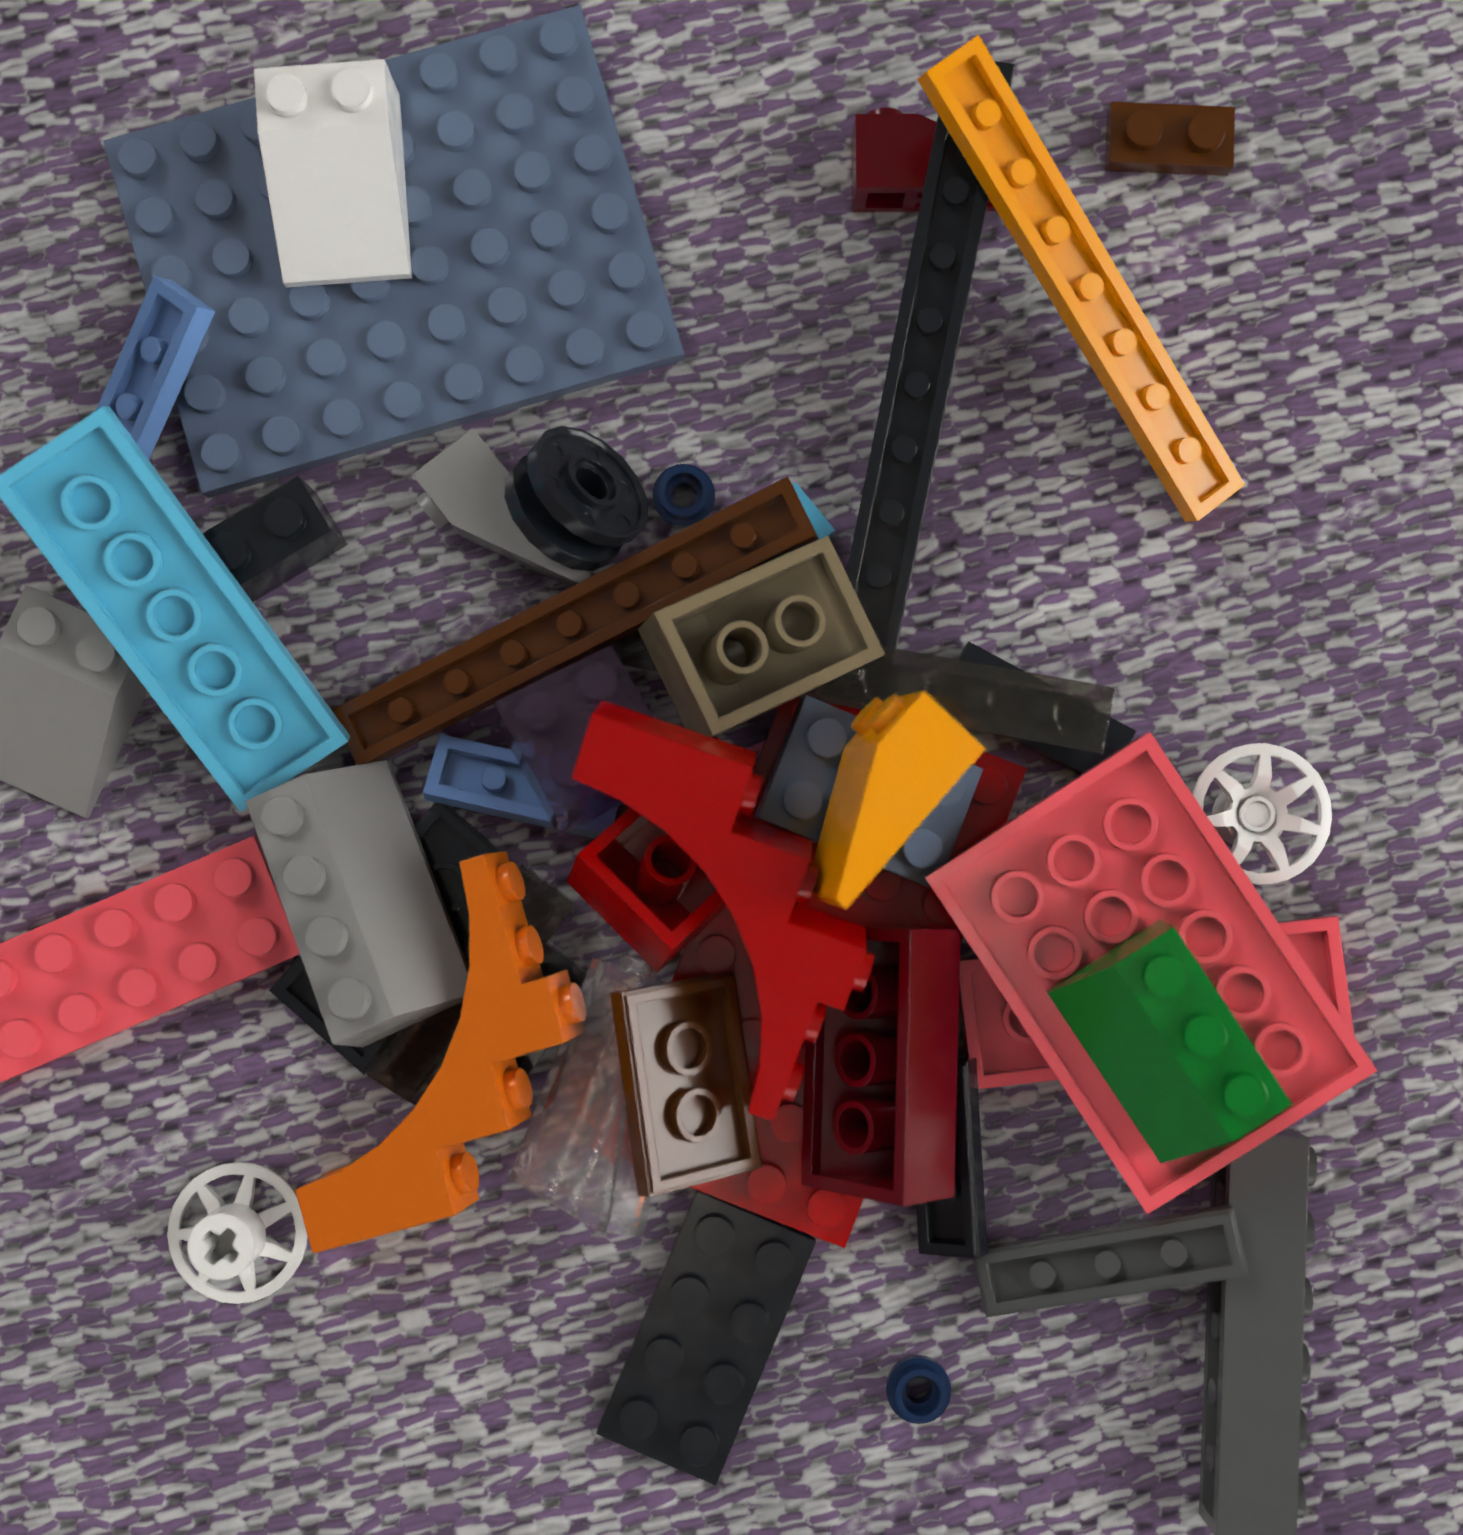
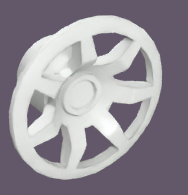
[1192,743,1332,885]
[167,1162,308,1304]

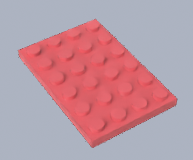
[925,732,1377,1215]

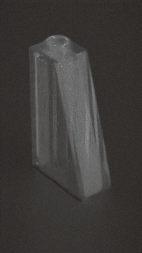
[509,954,665,1235]

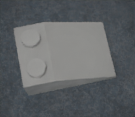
[0,585,148,818]

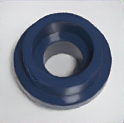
[653,464,715,528]
[886,1355,951,1424]

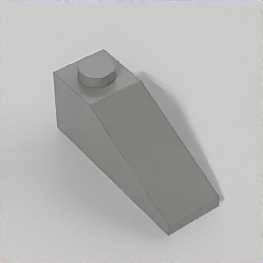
[412,428,592,587]

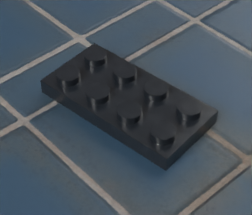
[596,1190,816,1485]

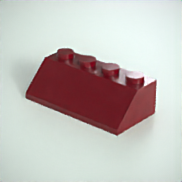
[801,924,961,1207]

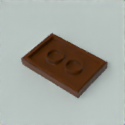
[610,972,762,1198]

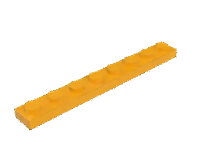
[917,35,1245,522]

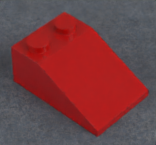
[567,736,796,974]

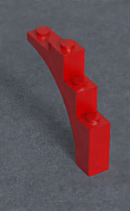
[571,700,875,1122]

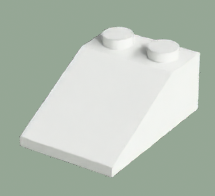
[254,59,412,288]

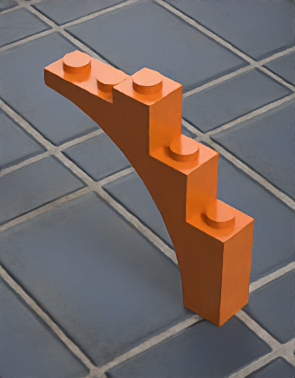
[295,851,587,1254]

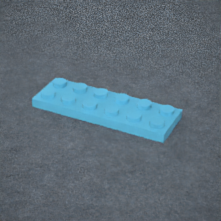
[0,406,350,813]

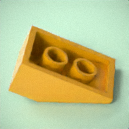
[811,691,985,909]

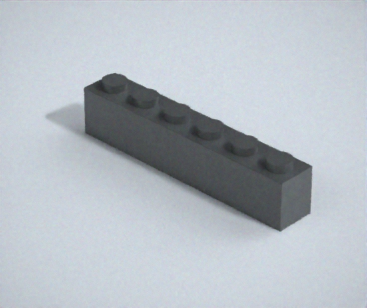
[1199,1128,1318,1535]

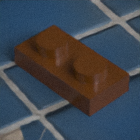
[1105,102,1235,176]

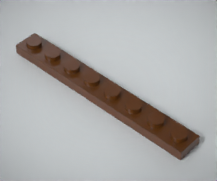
[332,476,819,765]

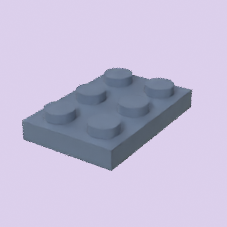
[753,695,983,889]

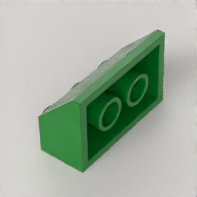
[1046,919,1293,1163]

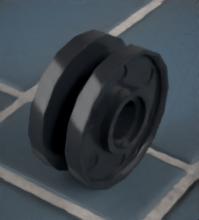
[504,426,648,571]

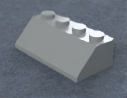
[245,760,469,1047]

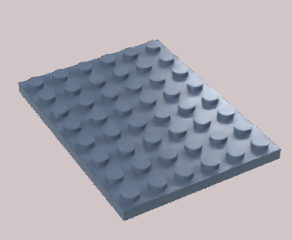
[103,5,685,498]

